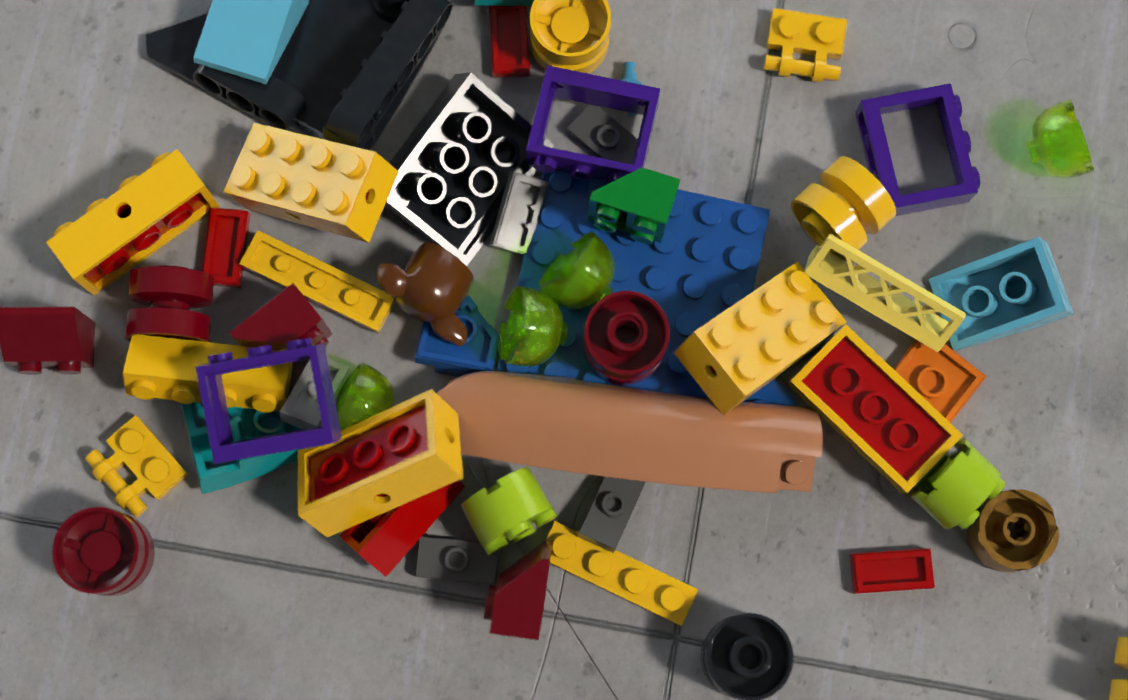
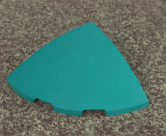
[180,402,301,494]

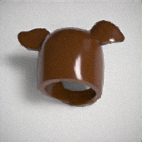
[377,242,474,347]

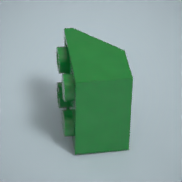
[588,167,681,244]

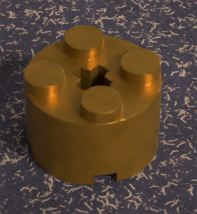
[966,489,1059,572]

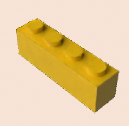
[123,335,292,413]

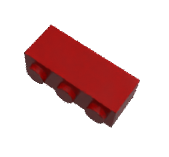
[339,480,465,577]

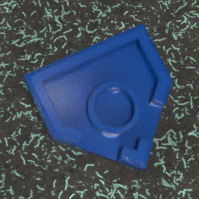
[415,295,500,377]

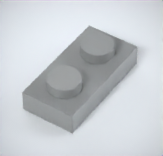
[280,358,350,429]

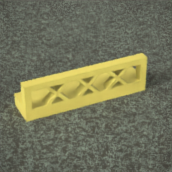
[804,234,966,352]

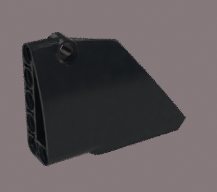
[145,0,453,151]

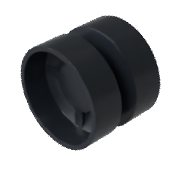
[701,613,794,700]

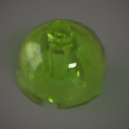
[1026,99,1095,178]
[539,231,616,310]
[498,286,568,366]
[336,362,395,430]

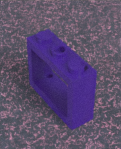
[526,65,660,183]
[855,83,980,216]
[196,338,342,464]

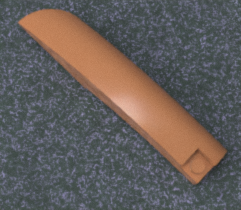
[437,371,823,493]

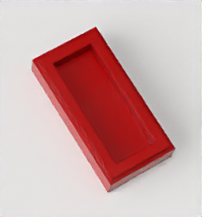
[489,6,530,78]
[202,207,251,288]
[850,548,935,594]

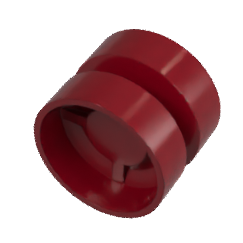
[125,265,214,342]
[583,291,670,385]
[52,507,155,596]

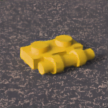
[764,8,847,83]
[85,415,189,518]

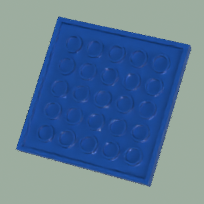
[497,170,770,398]

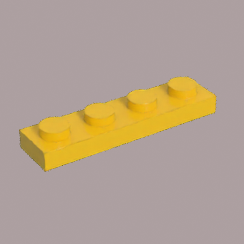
[239,230,396,334]
[546,521,698,626]

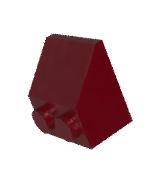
[229,283,333,350]
[0,307,96,375]
[484,540,553,640]

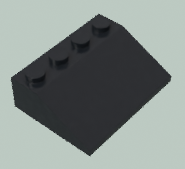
[384,72,555,266]

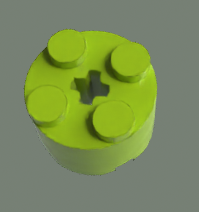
[909,438,1006,530]
[461,467,558,556]

